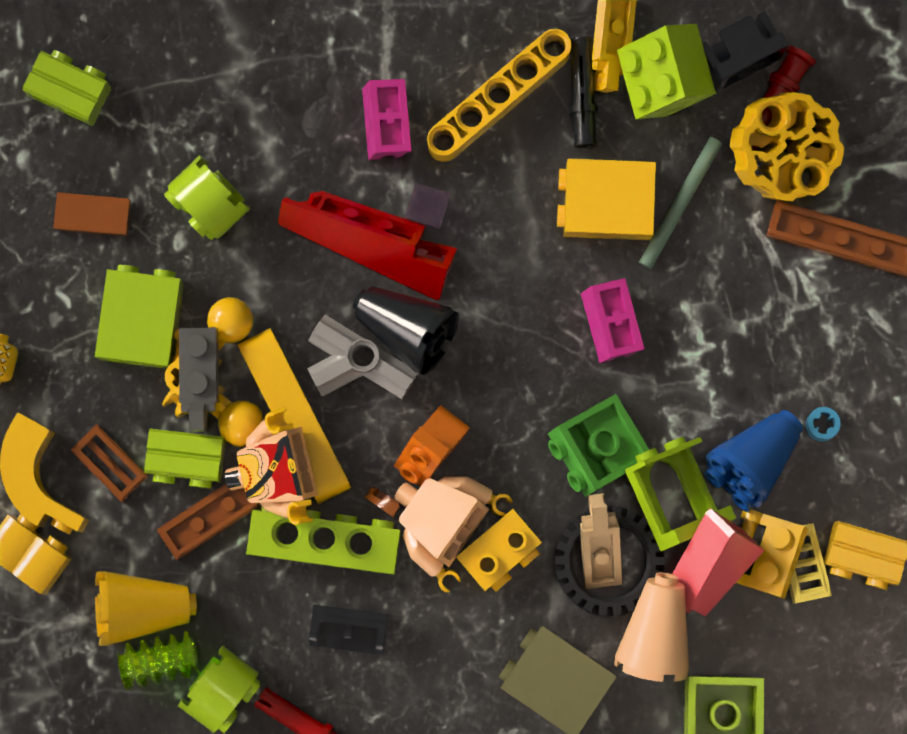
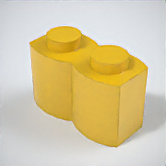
[0,514,72,595]

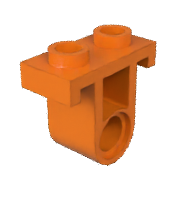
[394,405,470,487]

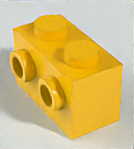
[456,509,542,592]

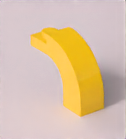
[0,412,89,535]

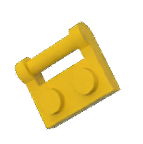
[736,508,808,599]

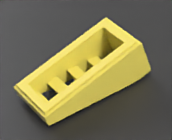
[789,523,832,604]

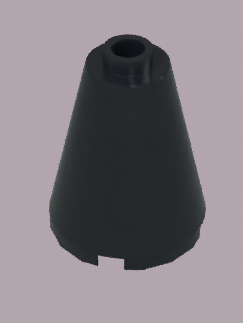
[353,286,459,375]

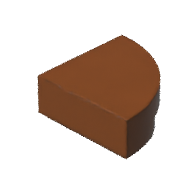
[364,486,401,518]

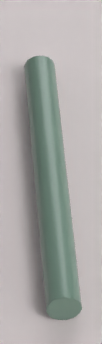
[638,137,722,270]

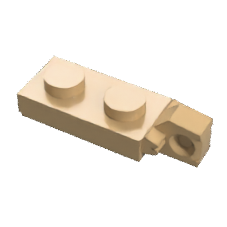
[580,493,622,589]

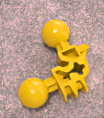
[162,297,264,447]

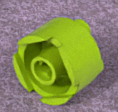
[164,155,251,240]
[178,646,260,733]

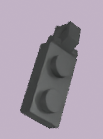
[179,327,219,431]

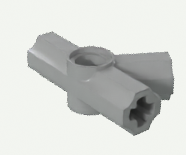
[307,314,419,400]

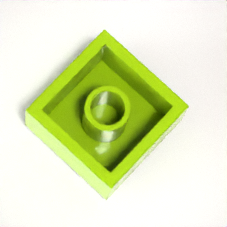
[617,23,716,120]
[684,676,764,734]

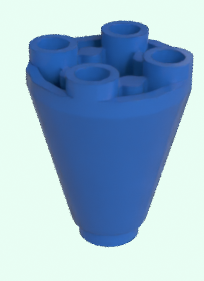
[704,410,803,512]

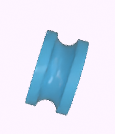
[805,407,841,442]

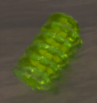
[118,630,200,691]

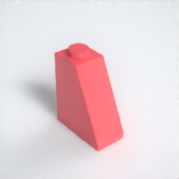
[672,508,765,617]

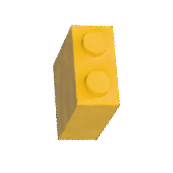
[557,159,656,240]

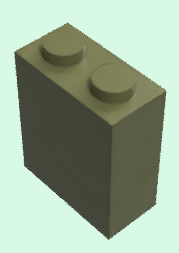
[498,626,617,734]

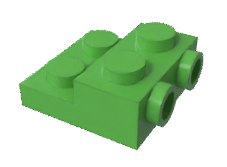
[548,394,649,497]

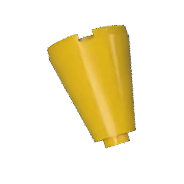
[95,571,197,646]

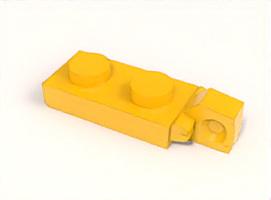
[592,0,637,93]

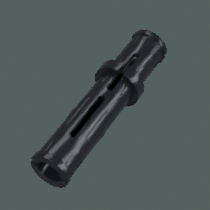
[569,36,599,149]

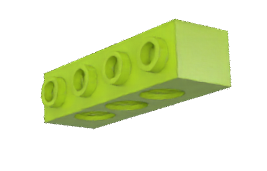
[246,508,401,575]

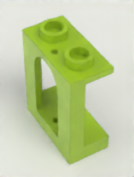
[625,436,737,551]

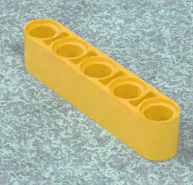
[427,29,571,162]
[237,328,352,504]

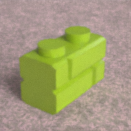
[22,50,111,126]
[144,429,226,489]

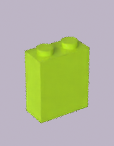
[95,265,184,369]

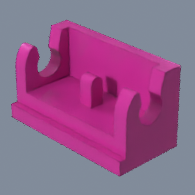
[362,79,411,160]
[581,278,645,364]

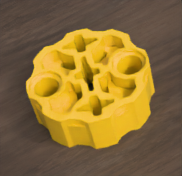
[730,92,844,201]

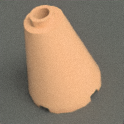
[614,573,689,682]

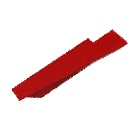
[278,191,457,300]

